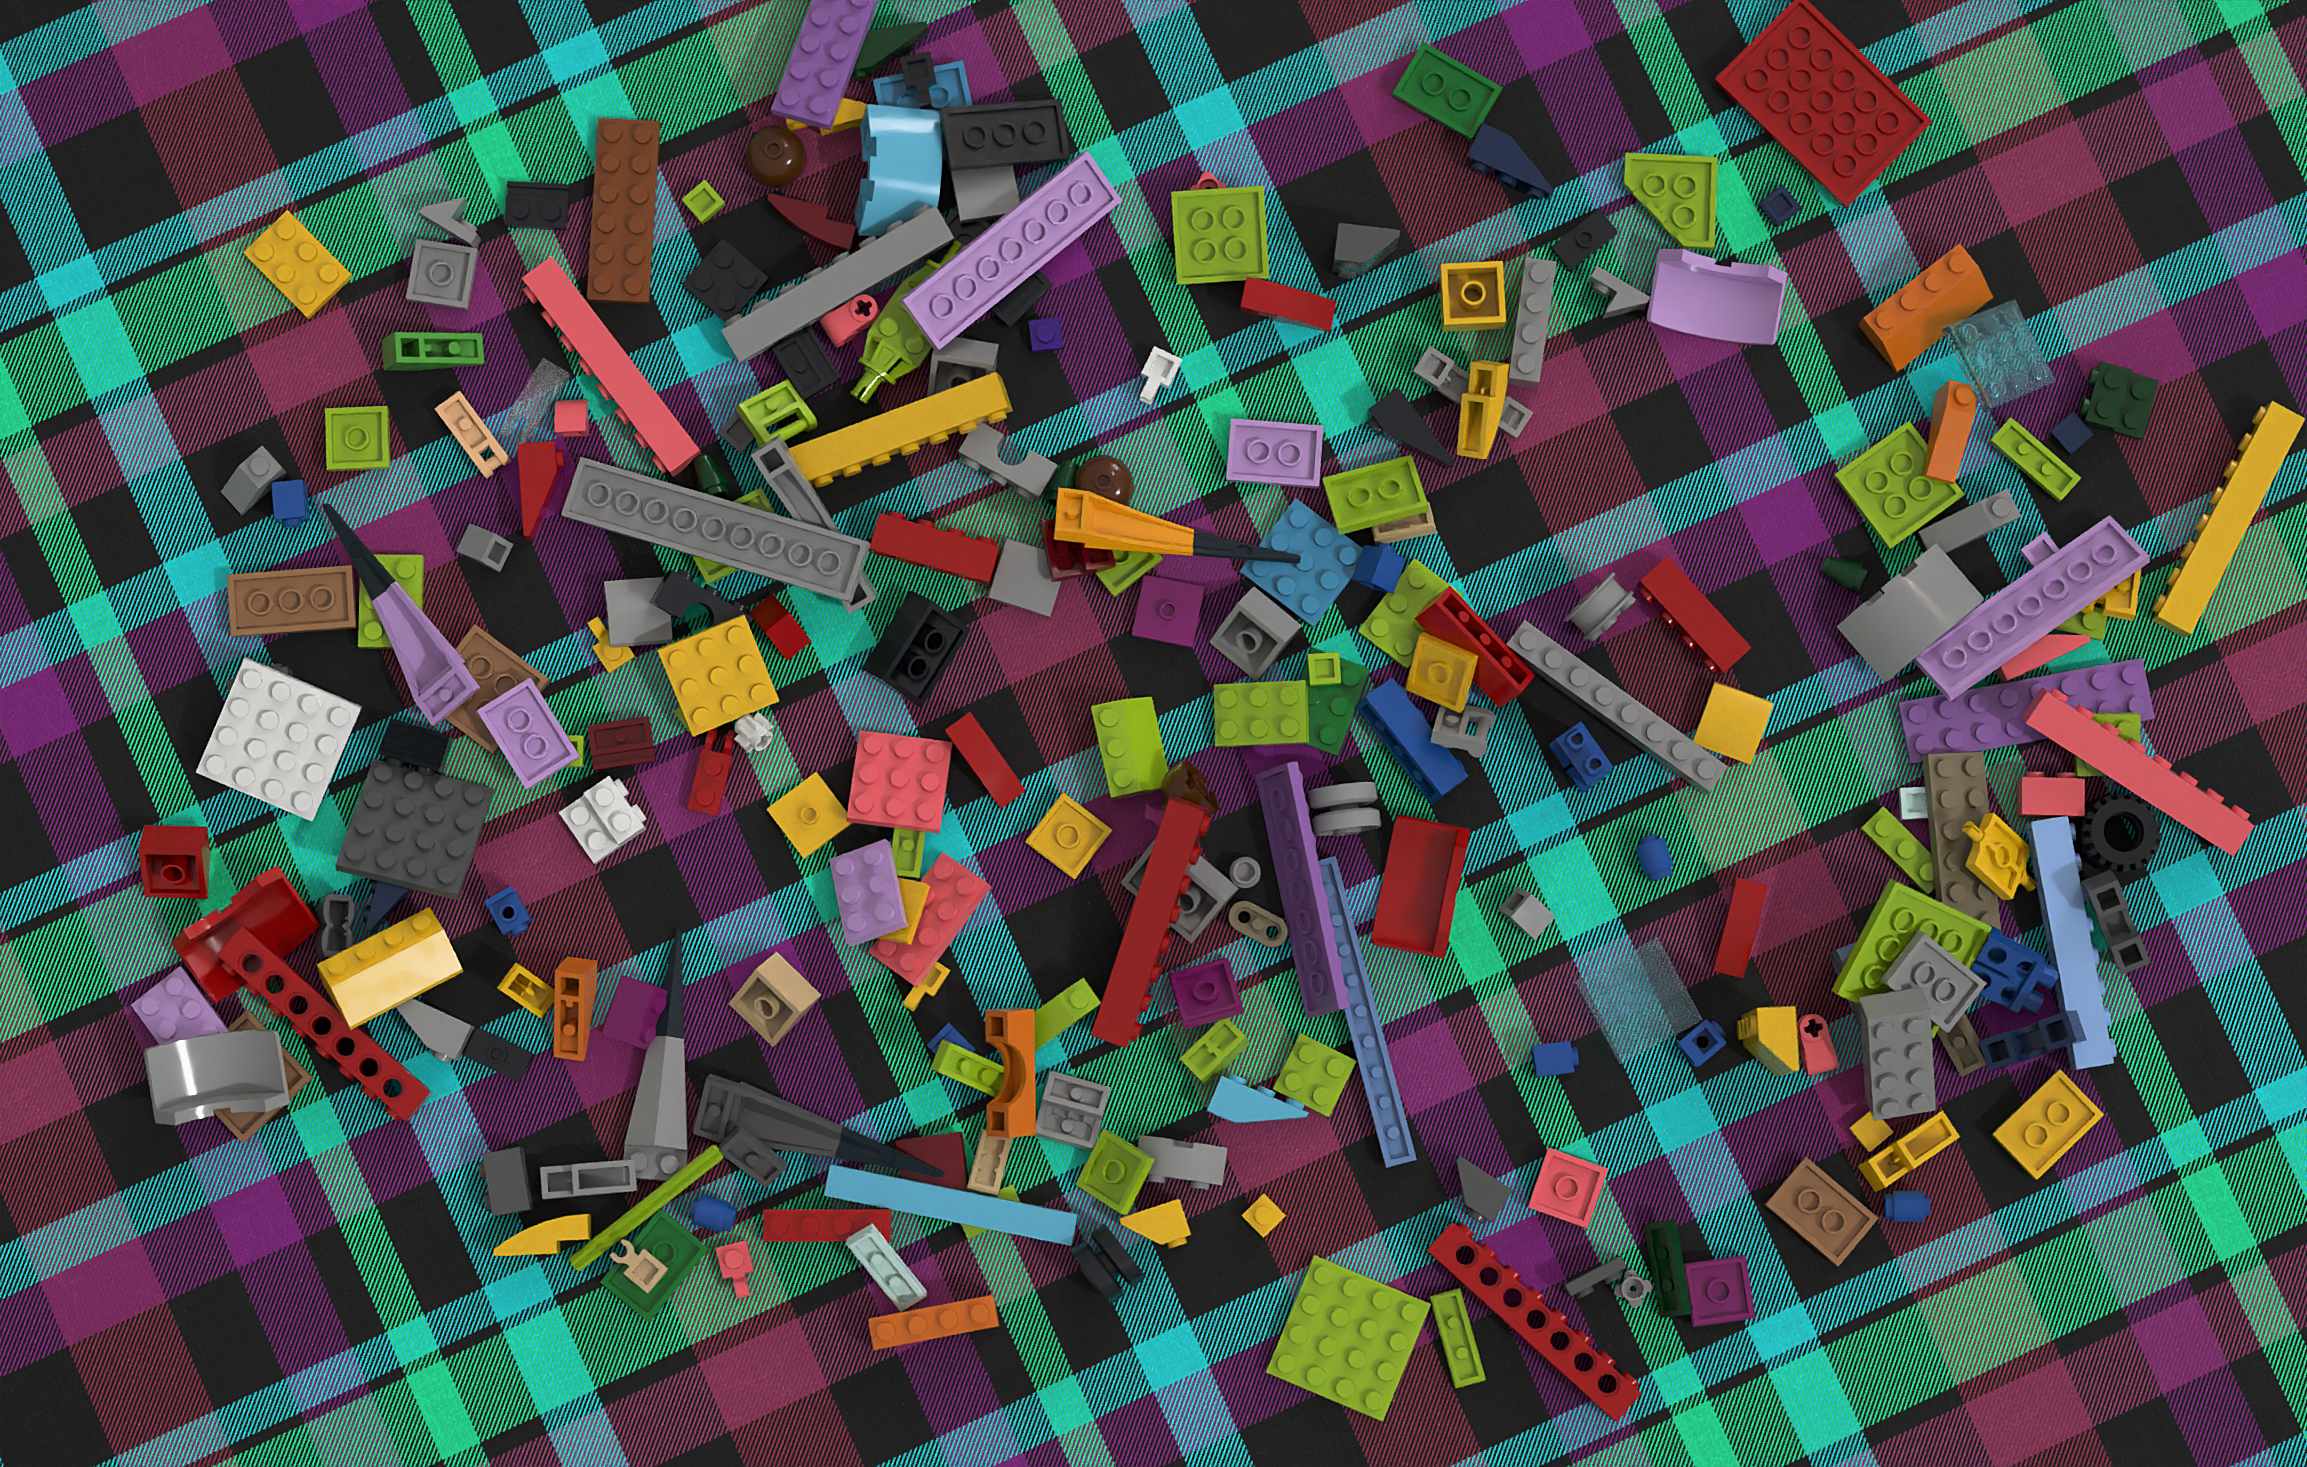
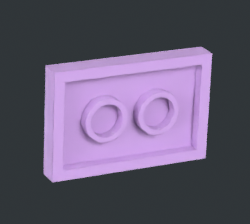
[1226,418,1324,489]
[477,678,581,791]
[829,839,908,947]
[131,966,230,1045]

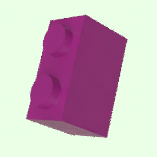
[602,975,668,1050]

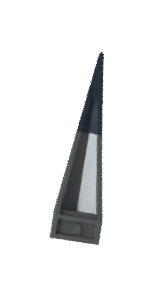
[693,1074,945,1177]

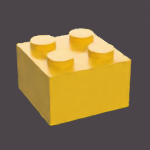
[1439,261,1506,332]

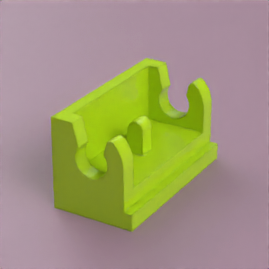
[1180,1018,1251,1087]

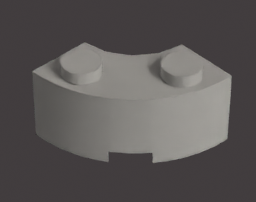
[1138,1135,1228,1190]

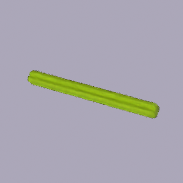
[569,1144,724,1271]

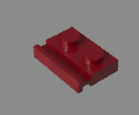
[587,716,656,771]

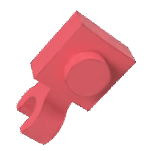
[716,1240,755,1299]

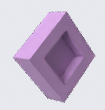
[2019,531,2060,569]

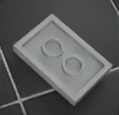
[1880,930,1987,1033]

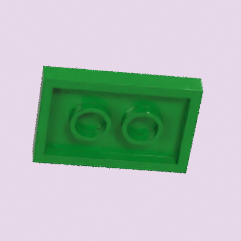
[1392,42,1503,142]
[1300,647,1370,757]
[600,1208,710,1322]

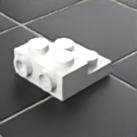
[559,776,647,864]

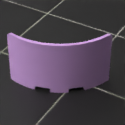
[1647,249,1787,345]

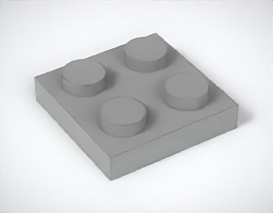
[406,239,479,310]

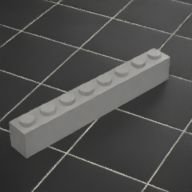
[721,205,956,364]
[1507,620,1728,795]

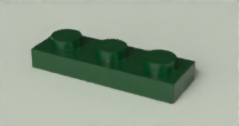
[1644,1219,1692,1318]

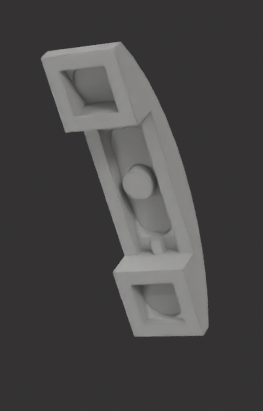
[1413,345,1533,439]

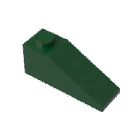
[849,21,929,82]

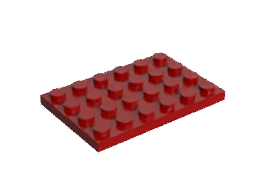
[1713,0,1933,209]

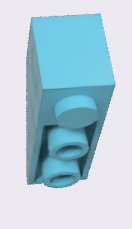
[1206,1073,1308,1124]

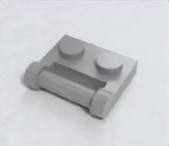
[1430,705,1495,758]

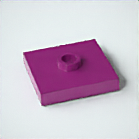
[1132,575,1205,648]
[1168,957,1244,1030]
[1684,1255,1756,1327]

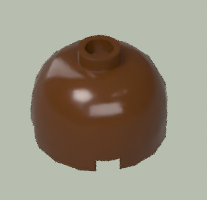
[745,125,807,189]
[1074,455,1134,507]
[1161,760,1220,817]

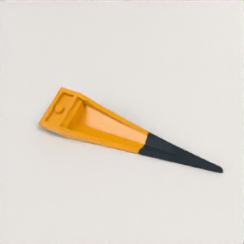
[1054,487,1301,564]

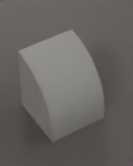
[456,524,514,572]
[1498,886,1555,940]

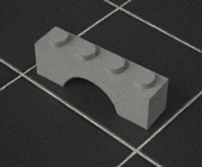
[1507,257,1557,389]

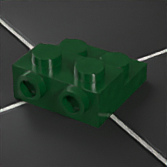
[2079,361,2159,441]

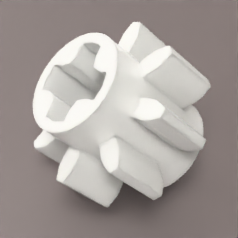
[734,712,773,753]

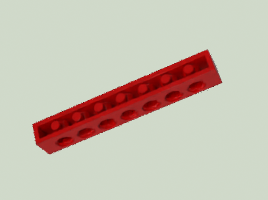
[217,926,434,1121]
[1425,1222,1642,1422]

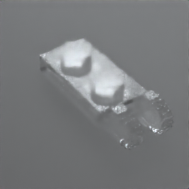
[501,358,571,444]

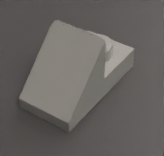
[419,197,481,248]
[1588,266,1650,318]

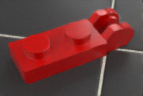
[687,727,736,817]

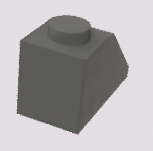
[1455,1156,1513,1224]

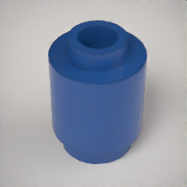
[1635,834,1674,882]
[1884,1191,1930,1222]
[689,1194,738,1233]

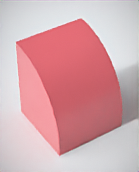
[554,399,589,437]

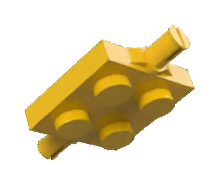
[1962,813,2037,901]

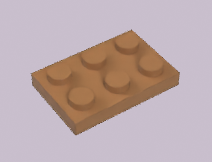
[1764,1157,1879,1267]

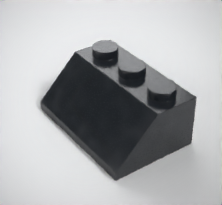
[861,591,971,708]

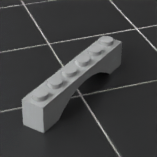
[751,434,878,615]

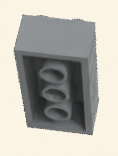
[1859,987,1936,1121]

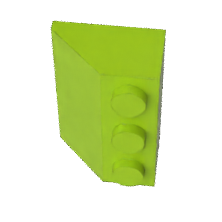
[1091,697,1168,801]

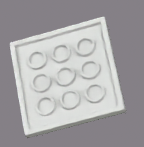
[196,657,362,821]

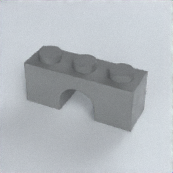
[958,423,1058,502]

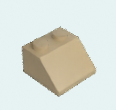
[729,952,821,1047]

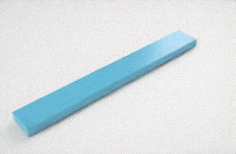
[824,1164,1078,1246]

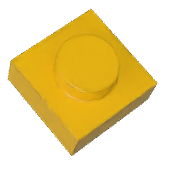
[1241,1194,1286,1238]

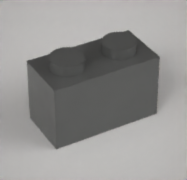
[478,1147,534,1217]

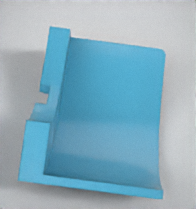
[854,104,942,237]

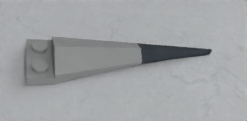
[623,929,688,1182]

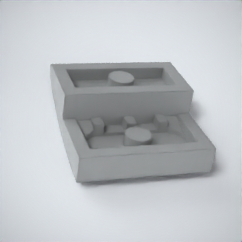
[950,166,1020,224]
[986,539,1061,617]
[603,577,672,647]
[1033,1070,1111,1152]

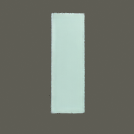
[846,1223,927,1312]

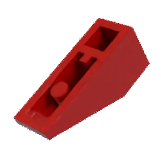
[517,441,565,541]

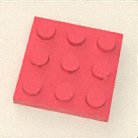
[846,730,953,834]

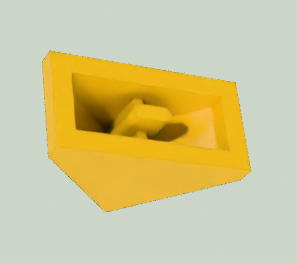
[497,963,555,1018]

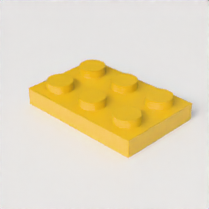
[243,210,353,319]
[1991,1069,2104,1180]

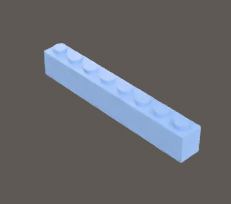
[2025,816,2117,1071]

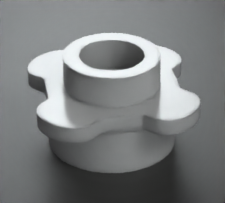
[1614,1270,1652,1307]

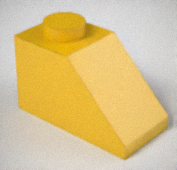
[1119,1199,1191,1249]

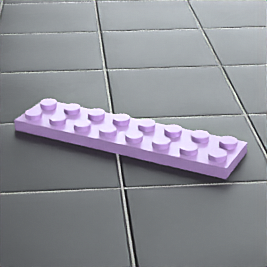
[899,151,1122,350]
[1912,515,2150,701]

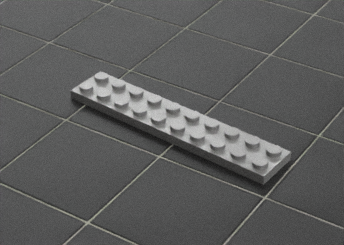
[561,457,871,603]

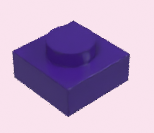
[1029,317,1063,353]

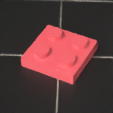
[1527,1148,1608,1229]

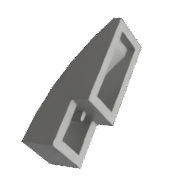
[540,1159,637,1199]

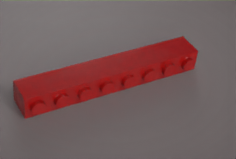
[1091,796,1211,1048]

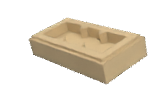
[1371,502,1436,546]
[967,1129,1012,1197]

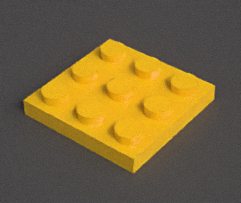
[657,614,779,737]

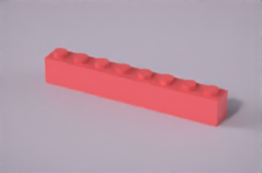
[522,256,702,477]
[2021,687,2255,857]

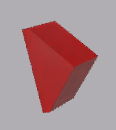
[748,594,812,661]

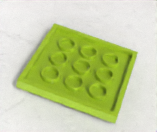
[1831,878,1992,1038]
[1266,1255,1431,1422]

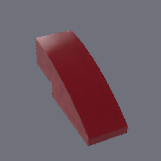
[767,193,857,255]

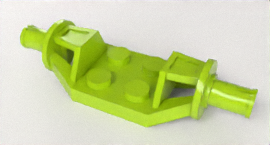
[850,240,965,404]

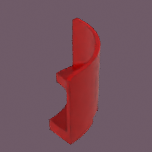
[1371,815,1470,959]
[171,865,320,1003]

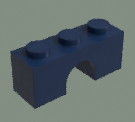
[1979,1010,2087,1071]

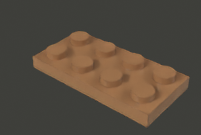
[227,565,357,638]

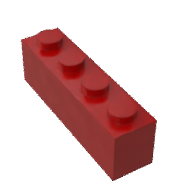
[869,511,1000,586]
[1637,556,1752,676]
[1414,586,1535,708]
[763,1209,892,1242]

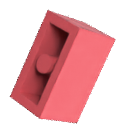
[2016,772,2085,819]

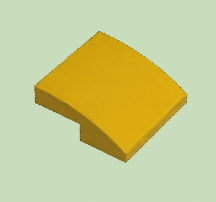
[1692,681,1773,765]

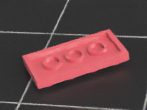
[868,852,992,988]

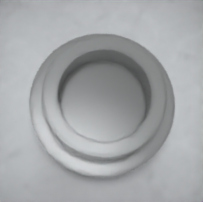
[1229,857,1261,888]

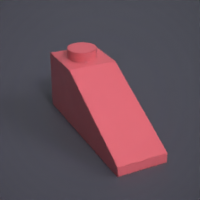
[1995,634,2091,683]

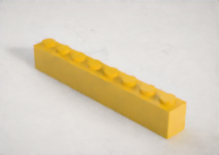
[789,372,1013,487]
[2151,401,2305,638]

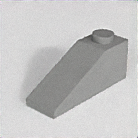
[1918,488,2021,554]
[396,998,475,1064]

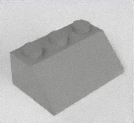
[1120,839,1239,944]

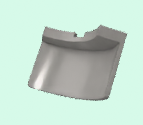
[1836,543,1984,682]
[144,1030,290,1125]

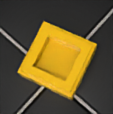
[1848,1110,1894,1153]

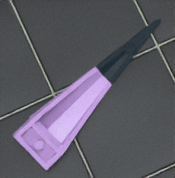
[323,503,480,726]

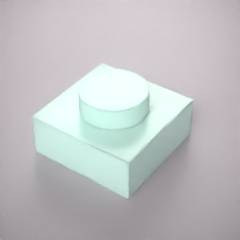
[1898,787,1928,820]

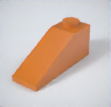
[1924,380,1978,485]
[554,957,597,1061]

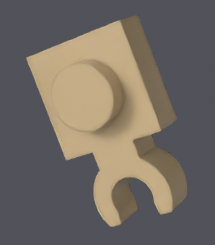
[610,1239,669,1294]

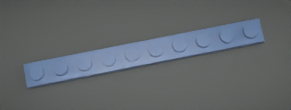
[1318,856,1417,1168]

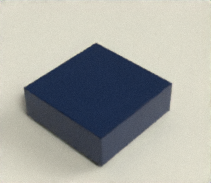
[1757,184,1802,228]
[2049,411,2094,456]

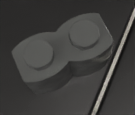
[315,894,354,959]

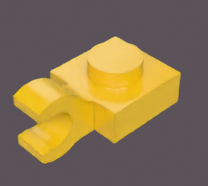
[587,616,635,674]
[903,962,950,1012]

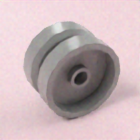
[1307,782,1381,836]

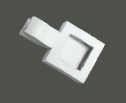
[1139,346,1182,406]

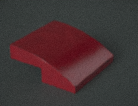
[1039,518,1116,582]
[895,1132,970,1192]

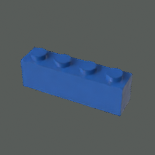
[1355,678,1469,805]

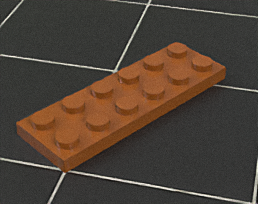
[587,118,661,305]

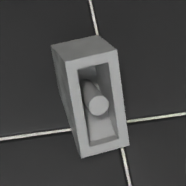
[221,446,289,515]

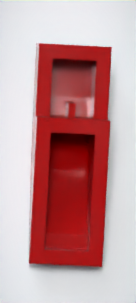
[1240,277,1337,332]
[945,712,1026,809]
[1712,877,1768,979]

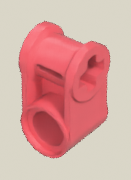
[819,294,880,348]
[1796,1014,1839,1076]

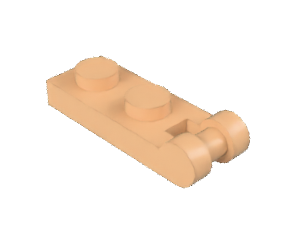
[435,391,511,479]

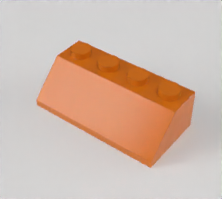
[1858,243,1993,373]

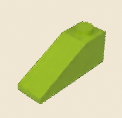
[1035,978,1101,1051]

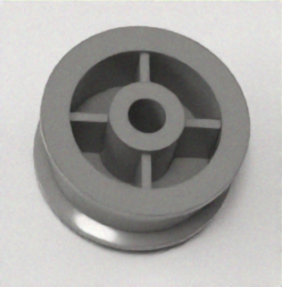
[1564,572,1636,643]

